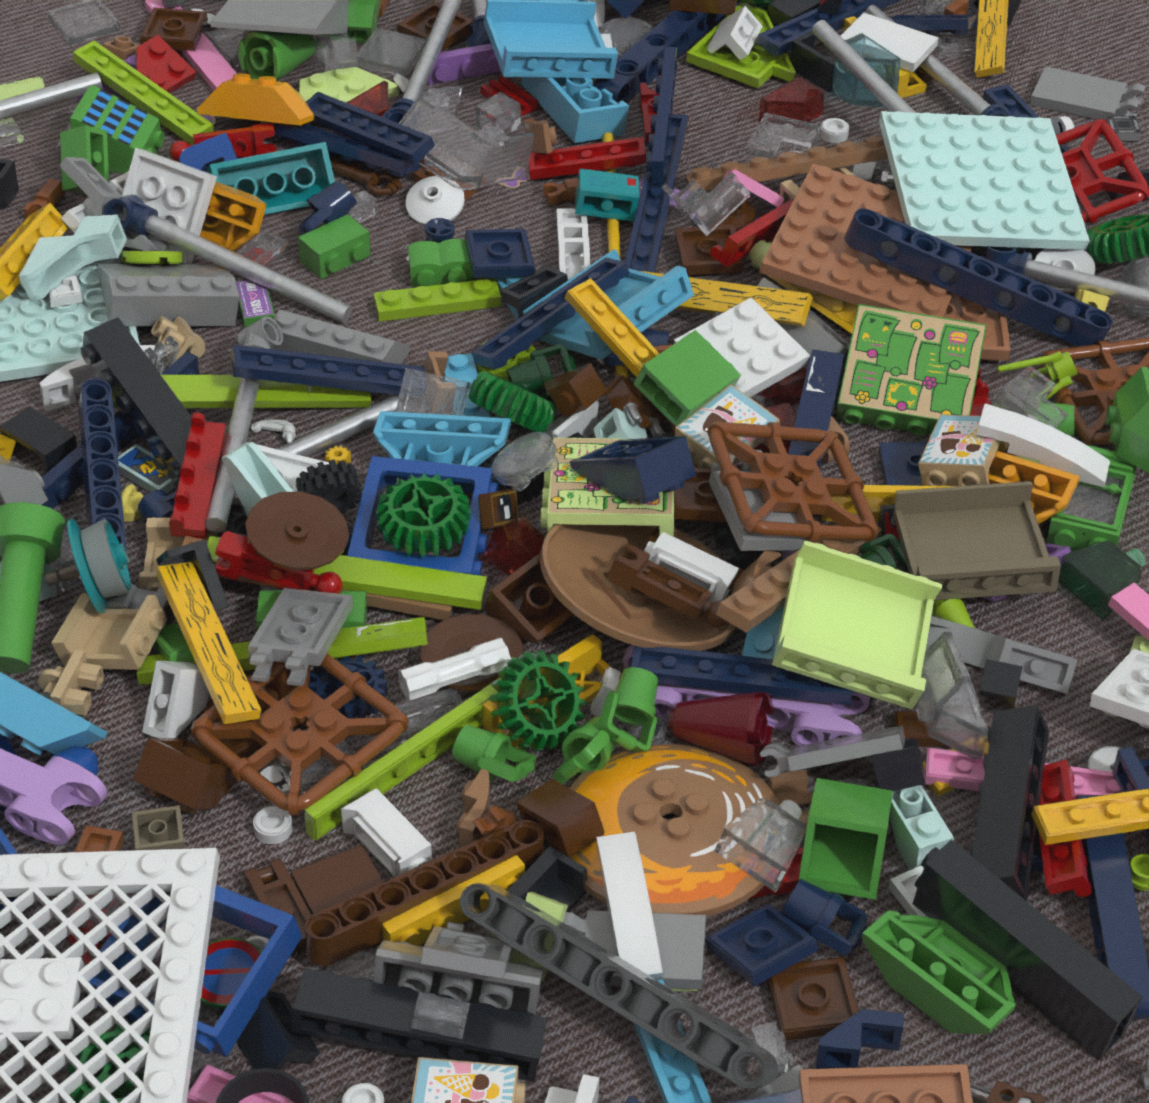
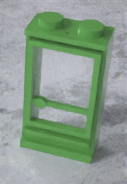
[1046,445,1137,560]

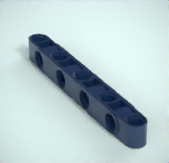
[594,3,739,103]
[844,208,1113,346]

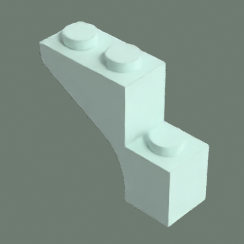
[19,215,127,301]
[221,442,294,517]

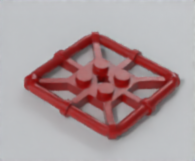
[1056,119,1149,225]

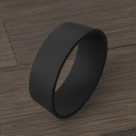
[216,1068,309,1103]

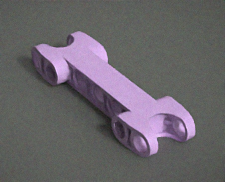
[623,645,870,746]
[0,749,107,845]

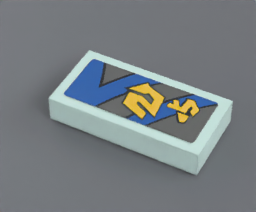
[118,444,176,494]

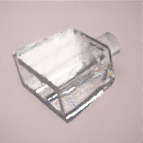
[714,798,807,892]

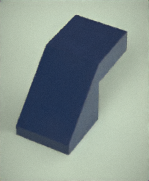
[816,1009,904,1069]

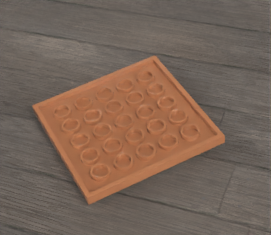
[759,164,973,318]

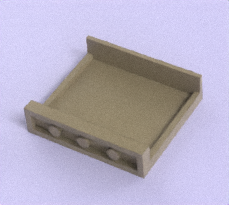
[893,481,1061,600]

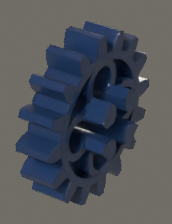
[309,655,388,719]

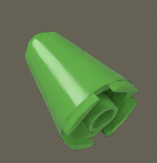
[238,30,316,81]

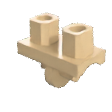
[151,316,205,362]
[38,649,104,716]

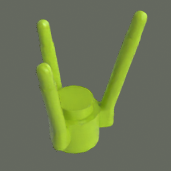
[997,351,1078,410]

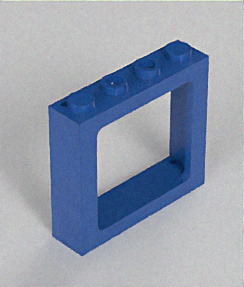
[347,456,498,576]
[88,885,302,1057]

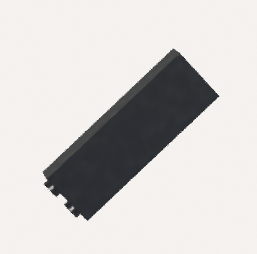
[912,840,1143,1061]

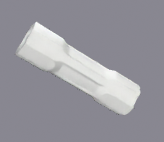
[398,638,511,701]

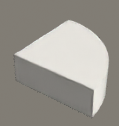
[50,275,83,308]
[590,667,621,717]

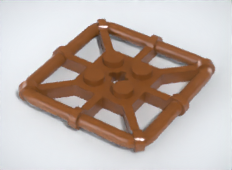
[1040,338,1149,446]
[707,421,878,542]
[191,653,408,815]

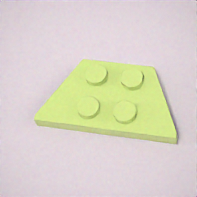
[299,65,399,124]

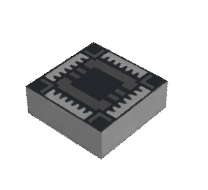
[1107,116,1141,141]

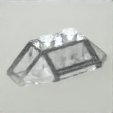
[916,632,988,759]

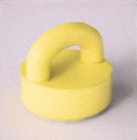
[121,484,144,522]

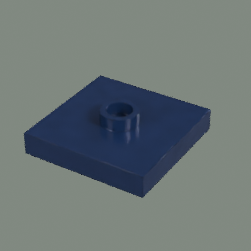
[465,229,535,278]
[878,442,928,486]
[706,903,818,986]

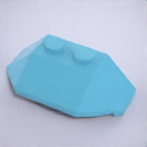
[373,411,511,467]
[0,672,108,755]

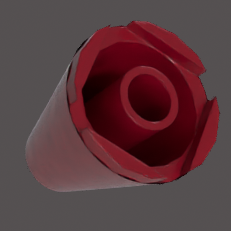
[668,692,773,766]

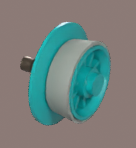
[45,518,132,614]

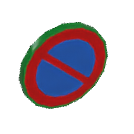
[200,938,261,1009]

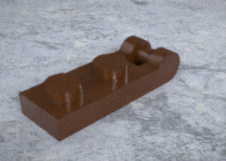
[243,858,311,953]

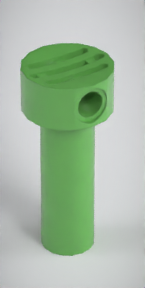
[0,502,65,673]

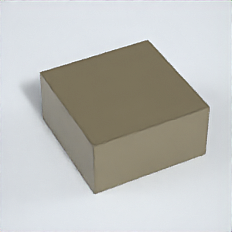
[132,805,185,850]

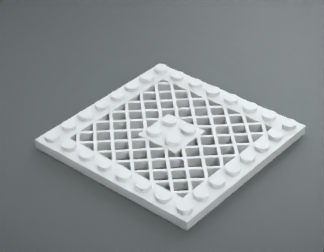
[0,848,220,1103]

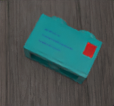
[575,169,639,221]

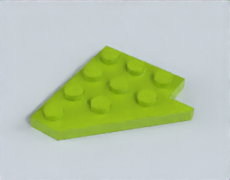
[686,3,796,88]

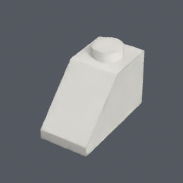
[142,661,209,738]

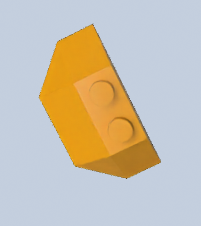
[197,74,314,125]
[200,182,267,252]
[988,451,1080,524]

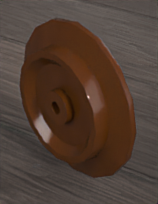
[245,491,349,570]
[420,614,523,691]

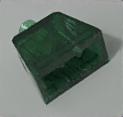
[1058,541,1146,620]

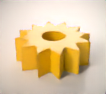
[325,445,351,465]

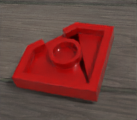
[135,35,196,93]

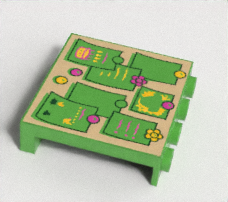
[837,304,987,435]

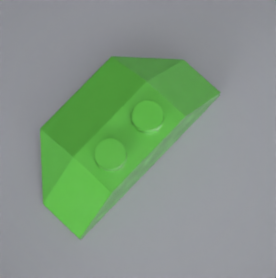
[1105,367,1149,473]
[862,910,1015,1034]

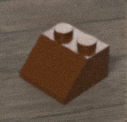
[483,553,574,644]
[133,738,237,813]

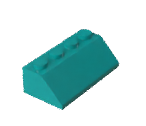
[206,142,335,215]

